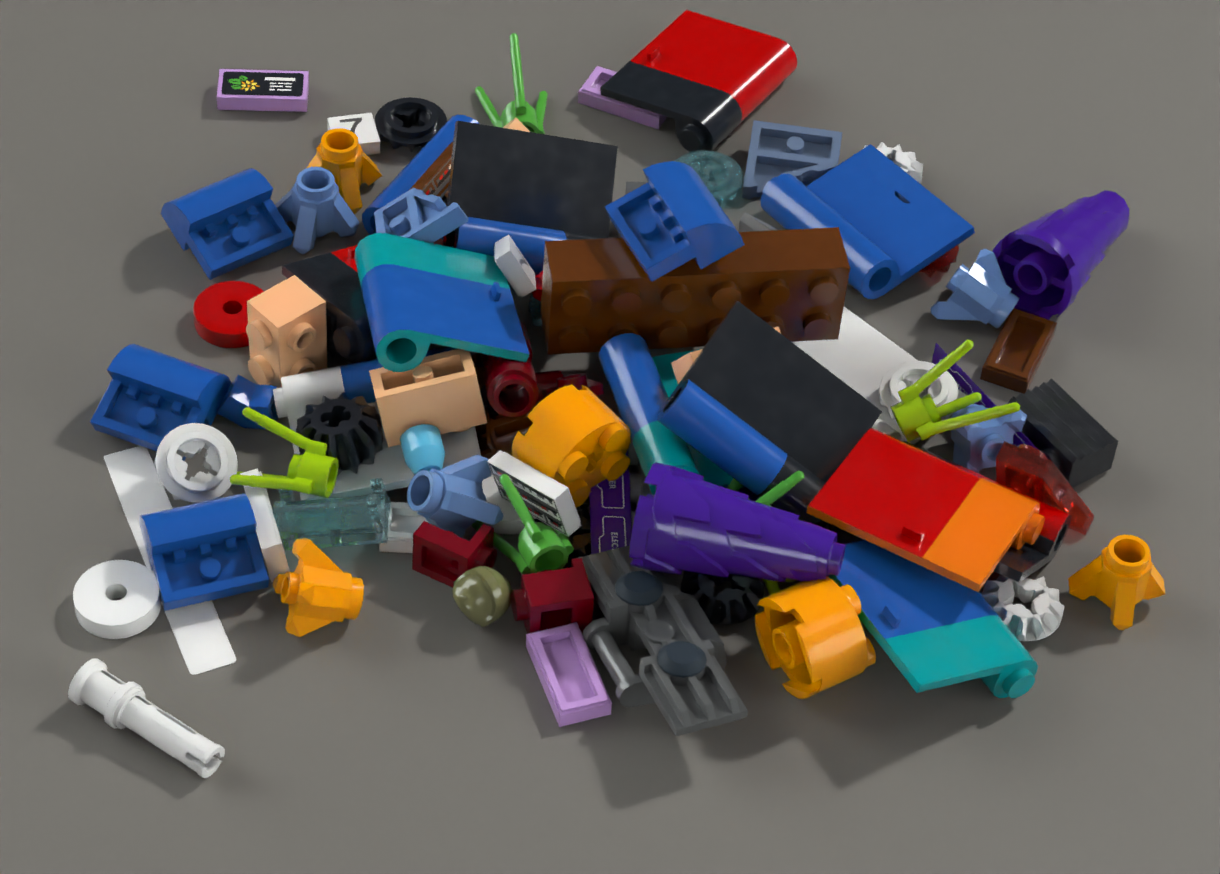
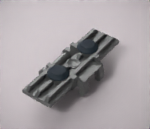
[576,545,748,736]

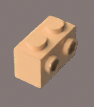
[246,275,327,388]
[369,349,487,448]

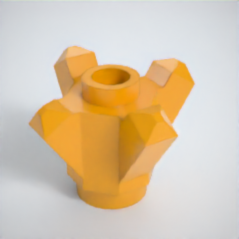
[307,128,382,214]
[1068,535,1166,630]
[272,538,364,637]

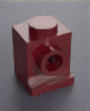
[511,558,594,634]

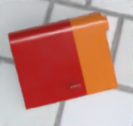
[807,428,1045,592]

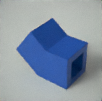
[217,374,278,429]

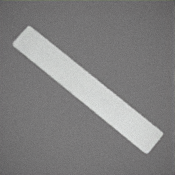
[104,446,236,675]

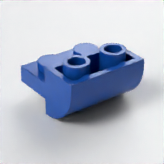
[605,161,745,282]
[161,168,294,280]
[90,344,232,461]
[139,493,269,611]

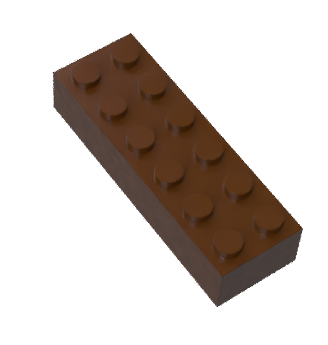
[540,227,850,355]

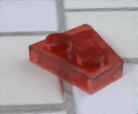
[996,441,1095,535]

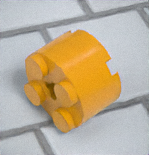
[512,385,631,508]
[755,576,876,699]

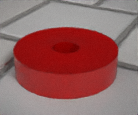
[193,281,264,348]

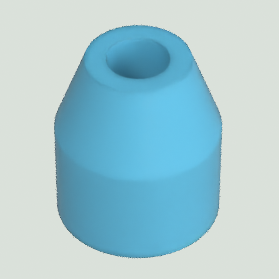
[400,424,445,474]

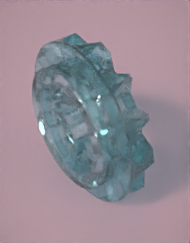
[675,150,743,206]

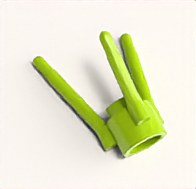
[891,340,1020,442]
[230,407,339,498]

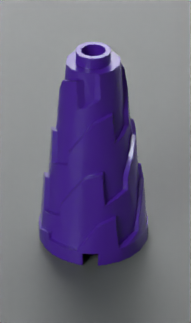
[992,190,1129,320]
[629,462,846,582]

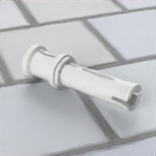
[68,658,225,778]

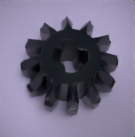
[296,392,384,477]

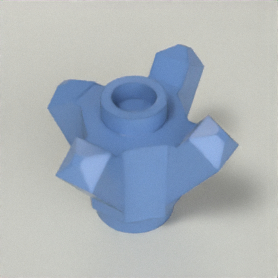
[275,167,360,254]
[931,249,1019,329]
[951,404,1027,473]
[407,454,504,538]

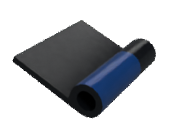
[443,121,618,275]
[657,301,882,528]

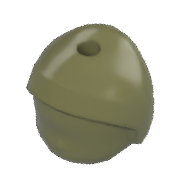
[452,566,512,627]

